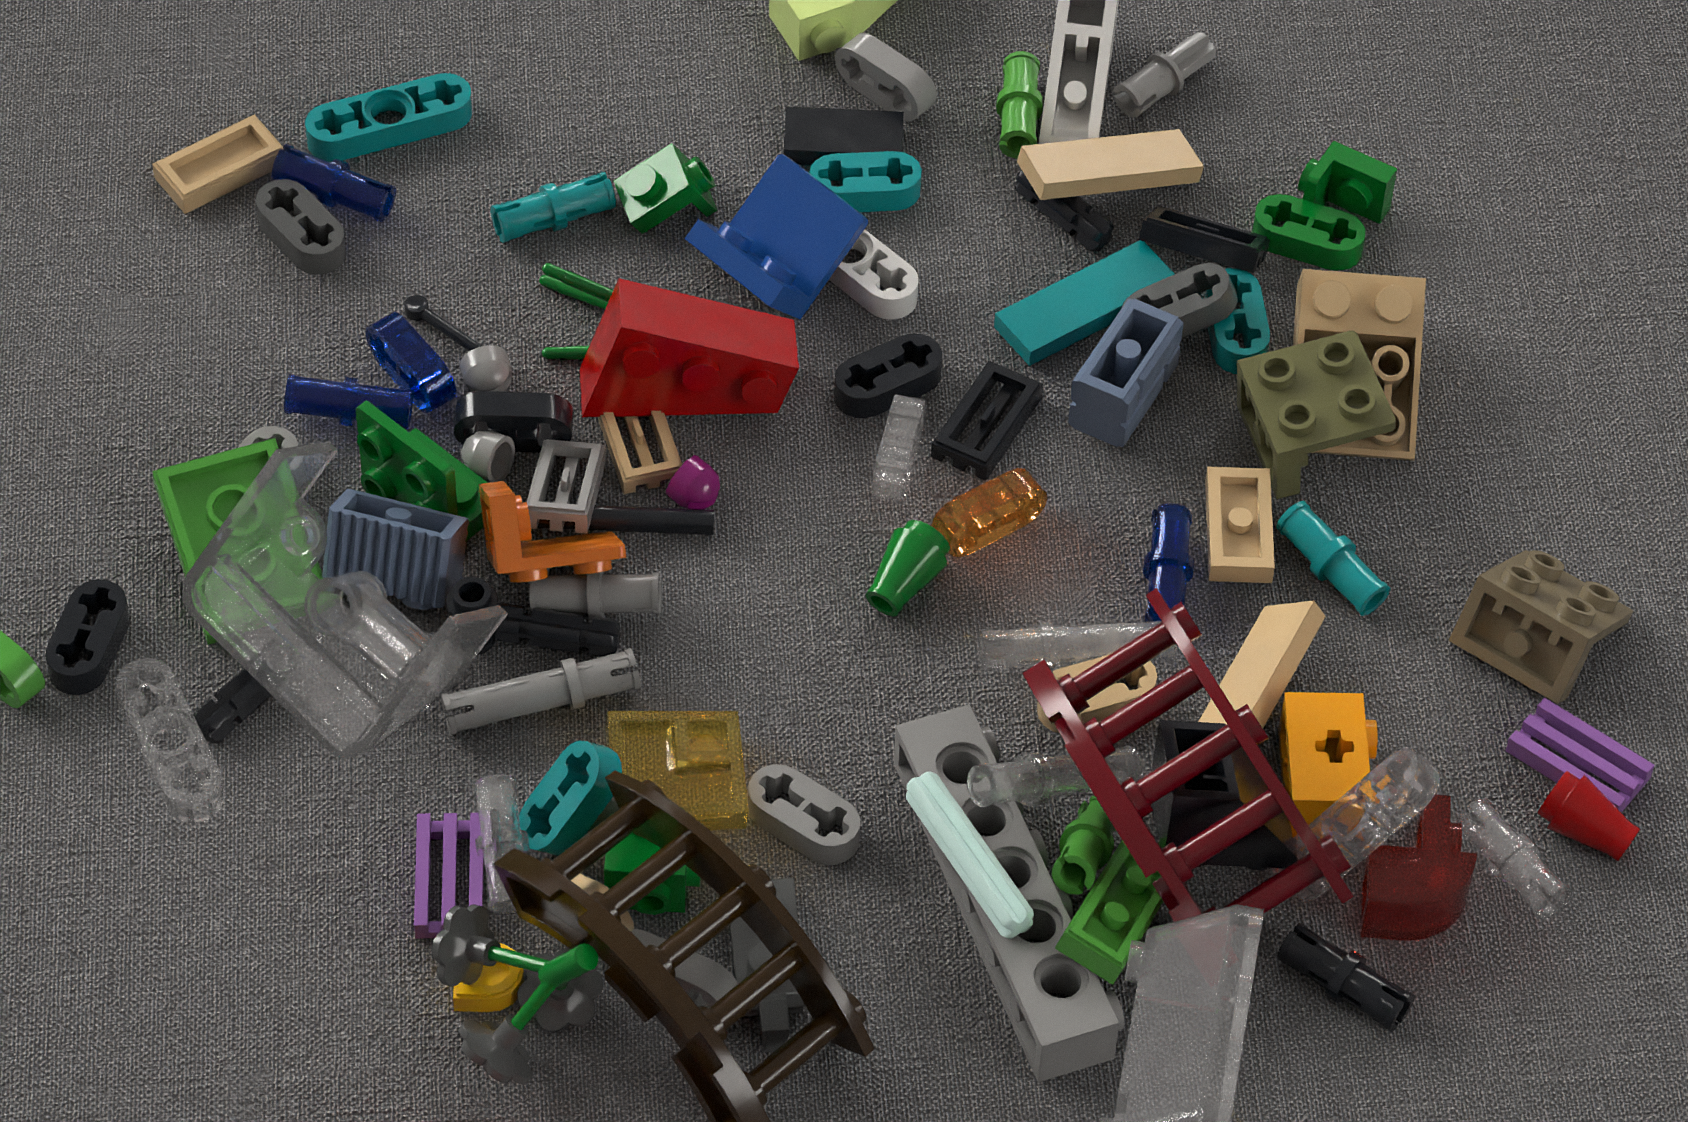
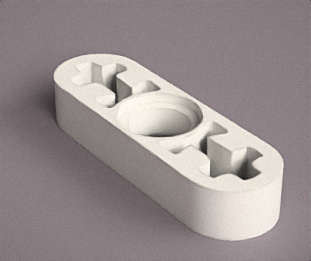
[829,229,918,320]

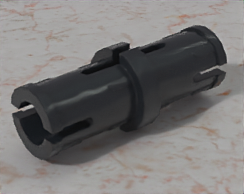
[1277,923,1415,1032]

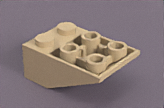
[1293,269,1426,461]

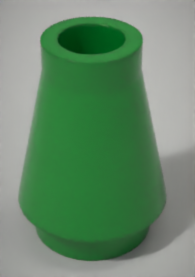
[865,520,950,617]

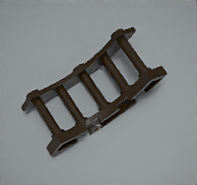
[493,770,875,1122]

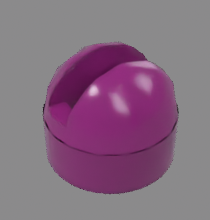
[665,455,720,510]

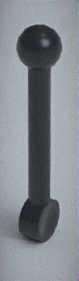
[404,295,482,351]

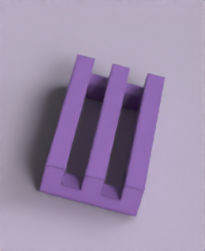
[1506,697,1654,813]
[414,812,485,939]

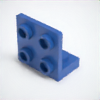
[684,154,868,320]

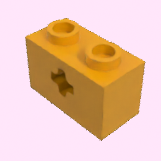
[1278,692,1382,839]

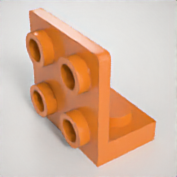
[479,481,626,582]

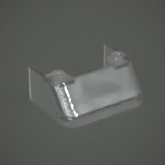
[182,442,508,758]
[1099,904,1264,1122]

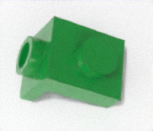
[613,143,718,234]

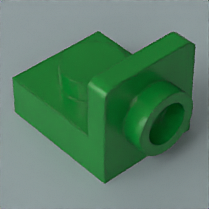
[1298,141,1397,224]

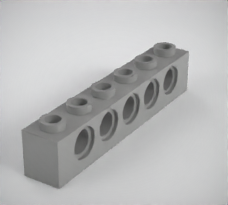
[894,704,1124,1082]

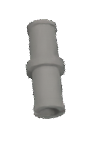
[529,572,662,620]

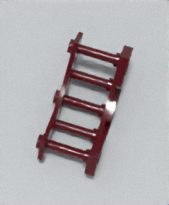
[1022,588,1354,984]

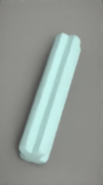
[906,771,1034,939]

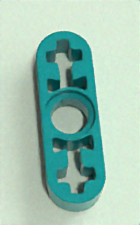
[305,73,472,162]

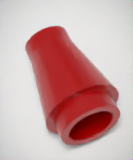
[1537,771,1641,861]

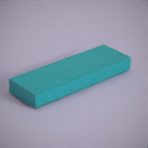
[994,240,1175,366]

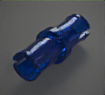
[272,144,396,222]
[284,374,414,429]
[1143,503,1194,628]

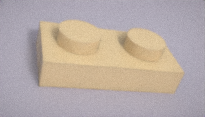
[1205,466,1275,583]

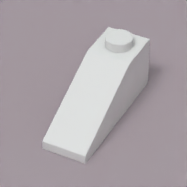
[1039,0,1119,144]

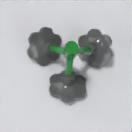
[432,904,603,1085]

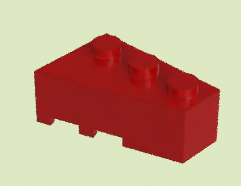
[580,278,799,417]

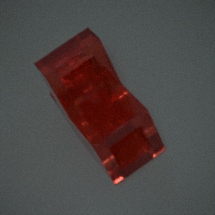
[1360,793,1477,941]

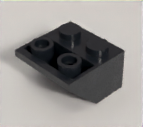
[1151,720,1298,871]

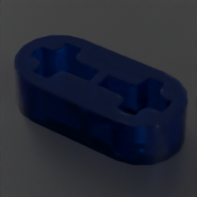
[365,312,457,414]

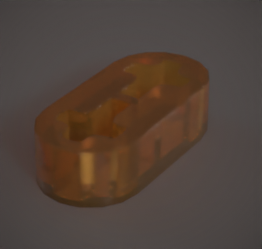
[931,468,1048,557]

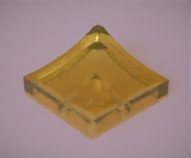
[605,711,749,831]

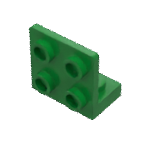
[355,400,488,541]

